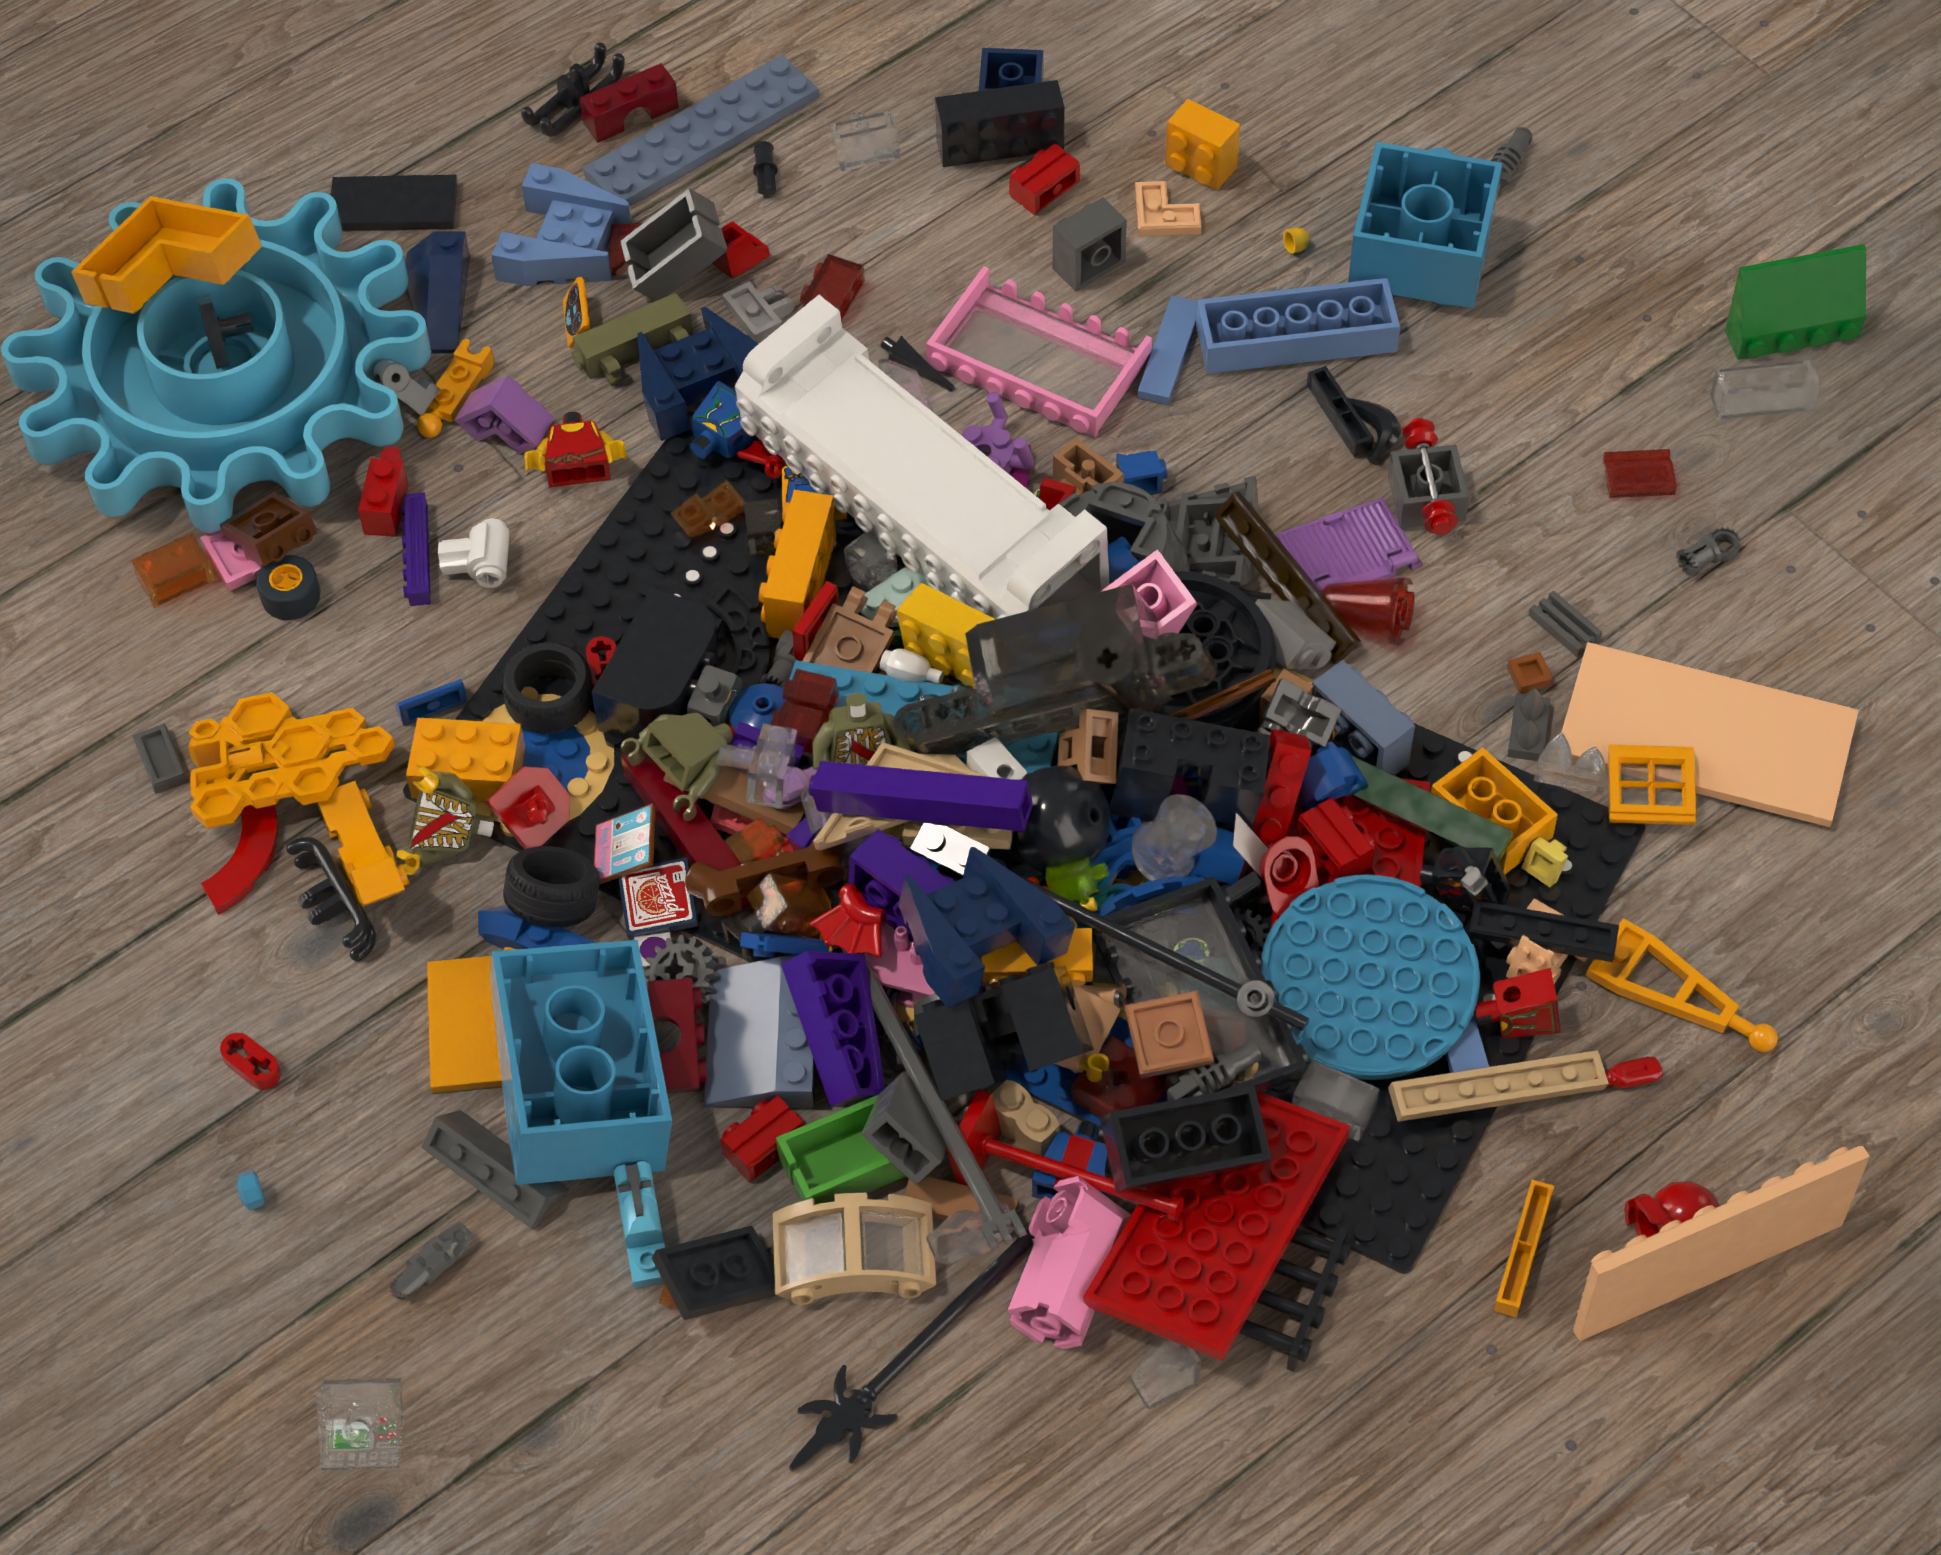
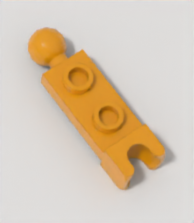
[416,339,494,438]

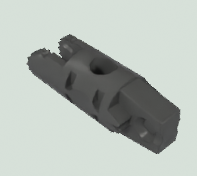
[389,1221,474,1299]

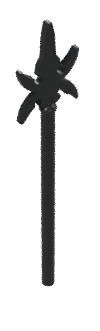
[789,1229,1035,1472]

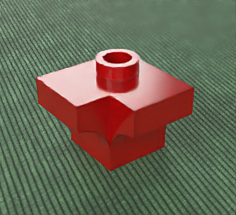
[712,221,770,279]

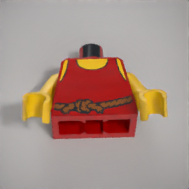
[524,412,628,488]

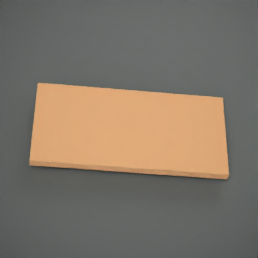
[1555,642,1859,827]
[1573,1146,1870,1342]

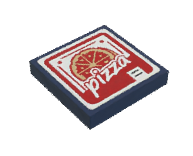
[619,857,699,940]

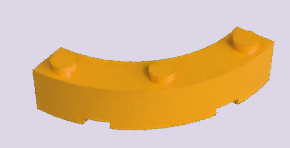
[316,781,409,907]

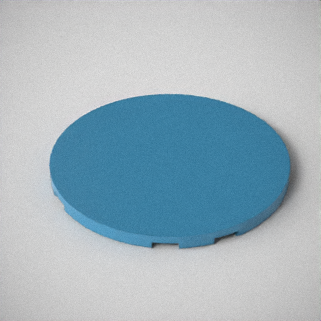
[1260,875,1480,1080]

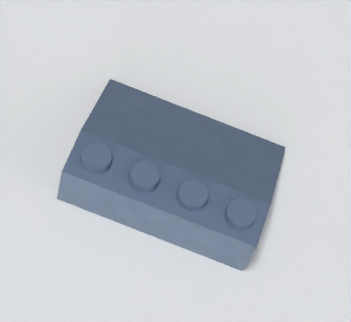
[704,956,816,1108]

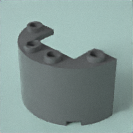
[1060,482,1190,572]

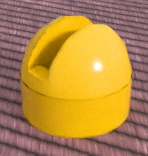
[1283,227,1310,254]

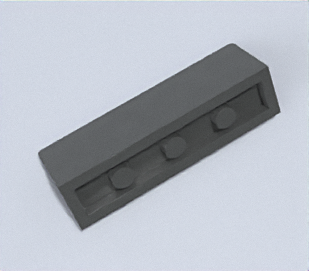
[421,1110,569,1229]

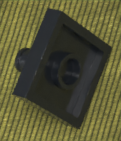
[196,294,254,369]

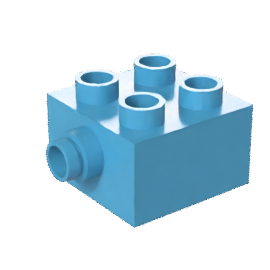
[1348,142,1502,309]

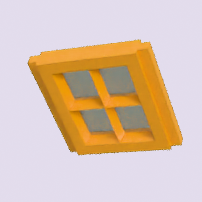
[1608,744,1696,825]

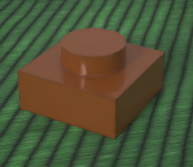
[1507,652,1553,694]

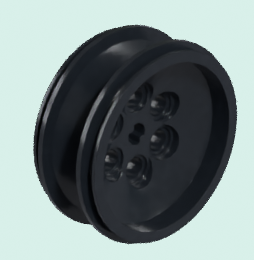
[1088,571,1276,739]

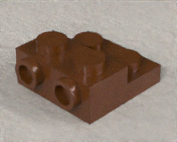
[220,492,317,567]

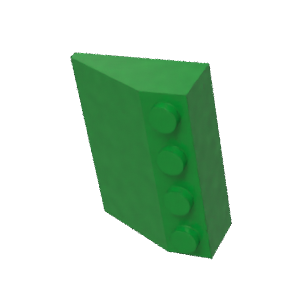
[1725,244,1866,360]

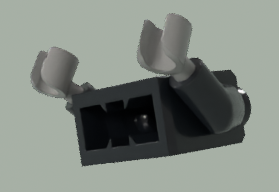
[1420,846,1512,949]

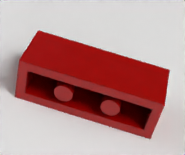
[1251,728,1312,846]

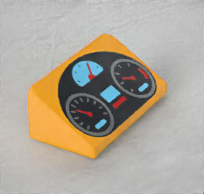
[563,277,591,348]

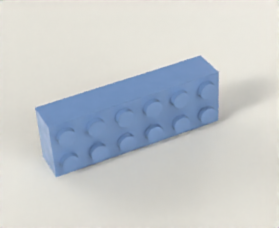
[1196,278,1400,374]

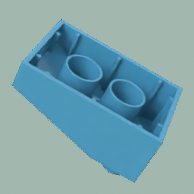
[490,940,672,1185]

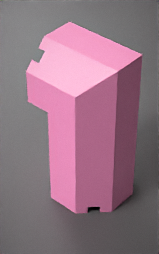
[1008,1176,1131,1349]

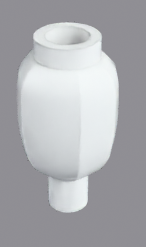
[880,649,944,684]

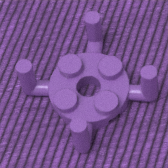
[962,392,1035,474]

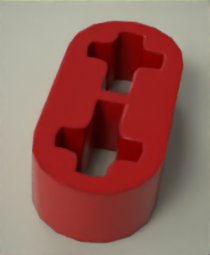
[586,636,617,687]
[220,1032,281,1090]

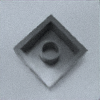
[1052,197,1127,292]

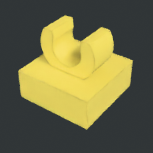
[1521,836,1568,887]

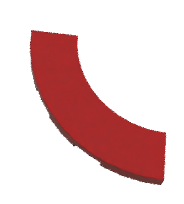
[201,805,279,915]

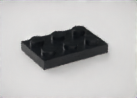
[651,1226,777,1320]

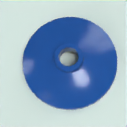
[729,684,798,738]

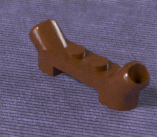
[685,828,848,916]

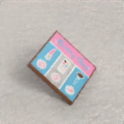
[593,804,655,885]

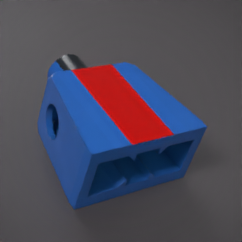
[1032,1122,1108,1199]

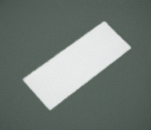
[1233,813,1268,877]

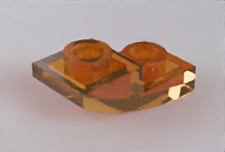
[670,480,748,538]

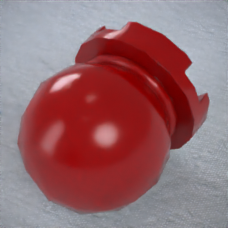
[1624,1181,1720,1238]

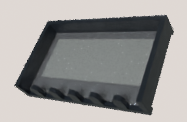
[1092,876,1308,1094]

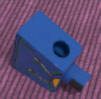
[690,381,759,459]

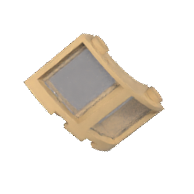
[773,1193,936,1305]

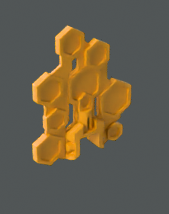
[188,692,395,829]

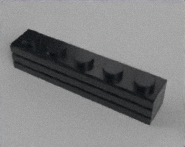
[1307,366,1374,457]

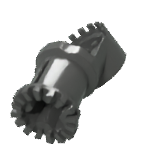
[1676,527,1740,577]
[760,629,798,690]

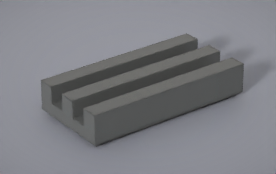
[1529,590,1602,657]

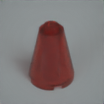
[1320,577,1415,645]

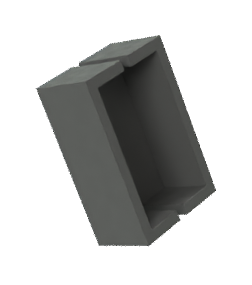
[620,188,728,301]

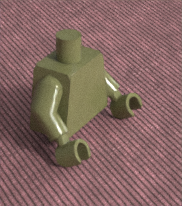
[621,712,733,821]

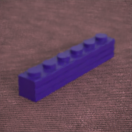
[401,493,431,606]

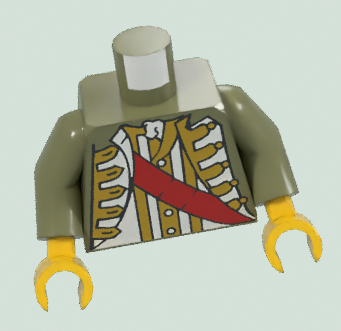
[812,693,912,770]
[396,766,494,875]

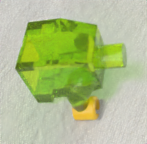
[1046,857,1109,912]

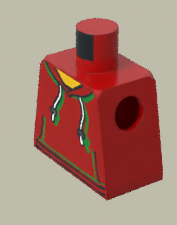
[1475,968,1561,1038]

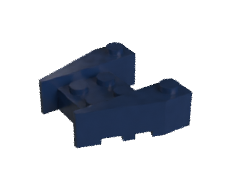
[637,307,759,441]
[898,846,1075,1008]

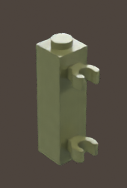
[572,293,693,386]

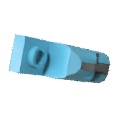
[614,1161,665,1289]

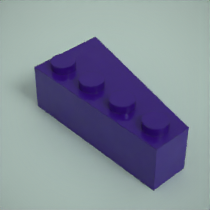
[781,951,885,1107]

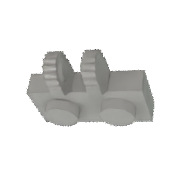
[722,281,795,343]

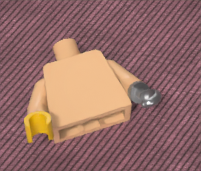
[1054,985,1124,1082]

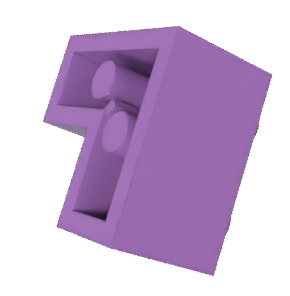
[454,376,554,454]

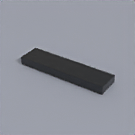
[1468,900,1619,962]

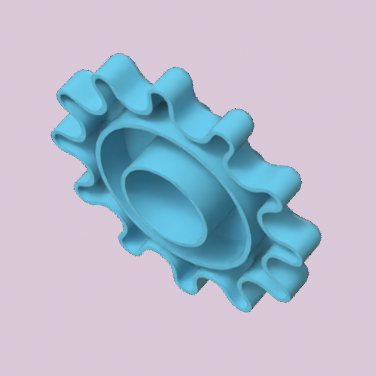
[1,178,432,533]

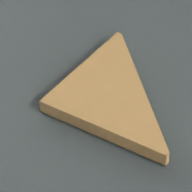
[813,742,990,851]

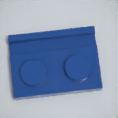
[740,932,830,958]

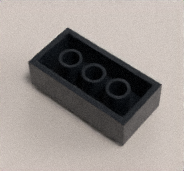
[935,80,1065,167]
[1100,1085,1271,1193]

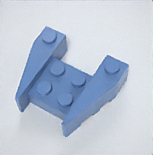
[491,163,633,286]

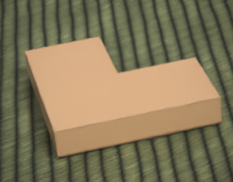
[1135,181,1201,236]

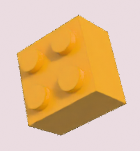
[1165,99,1240,190]

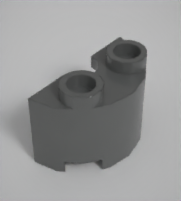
[1261,678,1342,748]

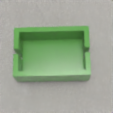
[776,1095,907,1205]

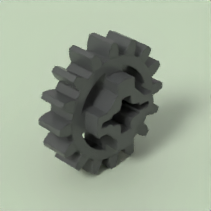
[644,935,720,1004]

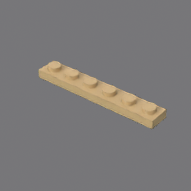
[1388,1050,1609,1122]

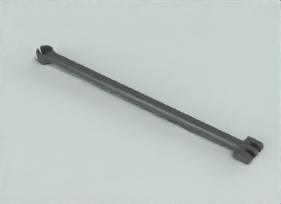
[841,948,1027,1251]

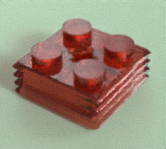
[1071,1036,1165,1118]

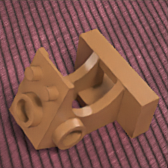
[1058,709,1118,785]

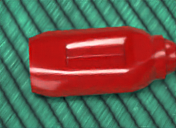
[1595,1056,1663,1089]

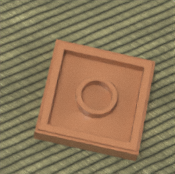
[1125,991,1214,1079]

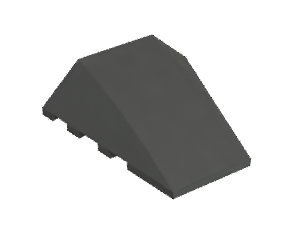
[1136,475,1259,586]

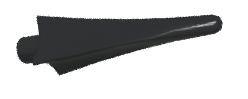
[880,336,955,391]

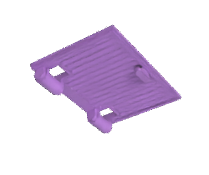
[1275,497,1422,595]

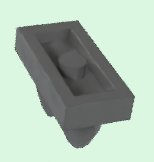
[1507,688,1551,762]

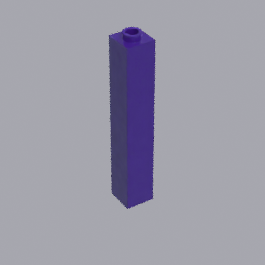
[809,761,1033,832]

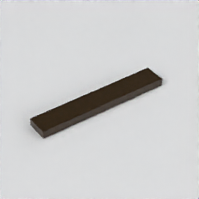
[1213,492,1361,664]

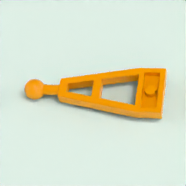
[1586,918,1778,1053]

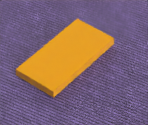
[427,956,502,1093]

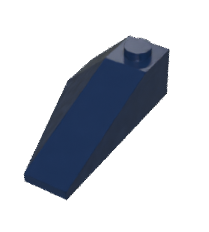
[405,231,470,354]

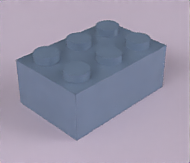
[1312,660,1415,776]

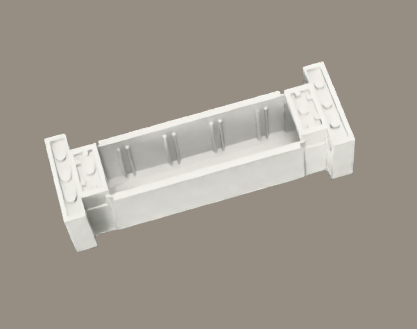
[735,295,1109,661]

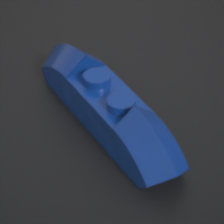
[478,906,596,950]

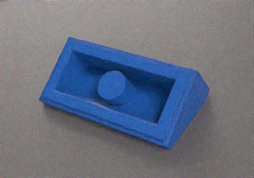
[395,679,467,726]

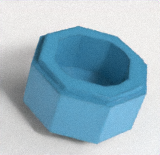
[237,1170,265,1210]

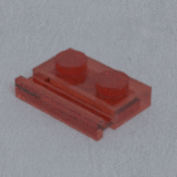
[1603,449,1677,498]

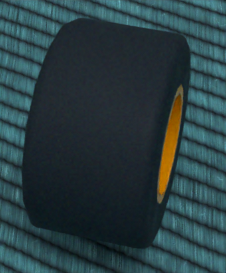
[256,555,321,620]

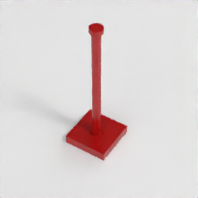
[946,1089,1184,1220]

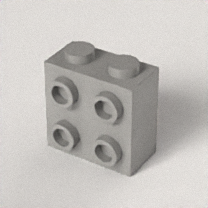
[1255,599,1336,671]

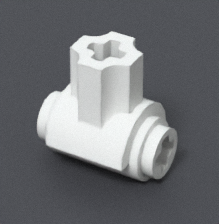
[438,518,510,588]

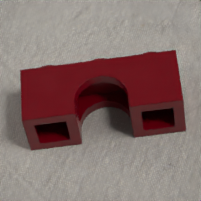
[580,63,679,143]
[648,978,707,1094]

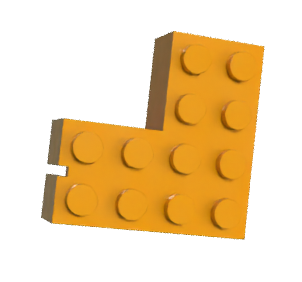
[71,196,262,314]

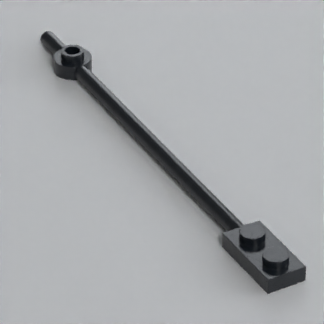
[910,822,1310,1031]

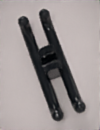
[521,42,625,137]
[286,837,376,961]

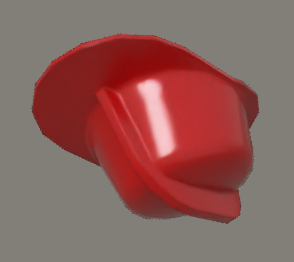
[1259,836,1319,917]

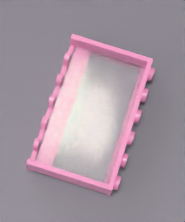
[926,266,1152,438]

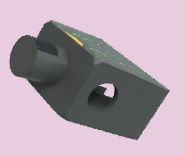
[687,665,749,727]

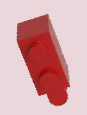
[358,446,409,537]

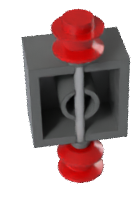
[1388,418,1469,535]

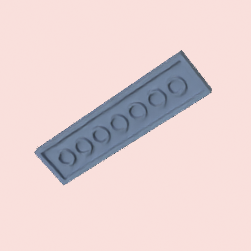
[583,54,819,206]

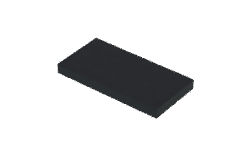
[331,174,458,231]

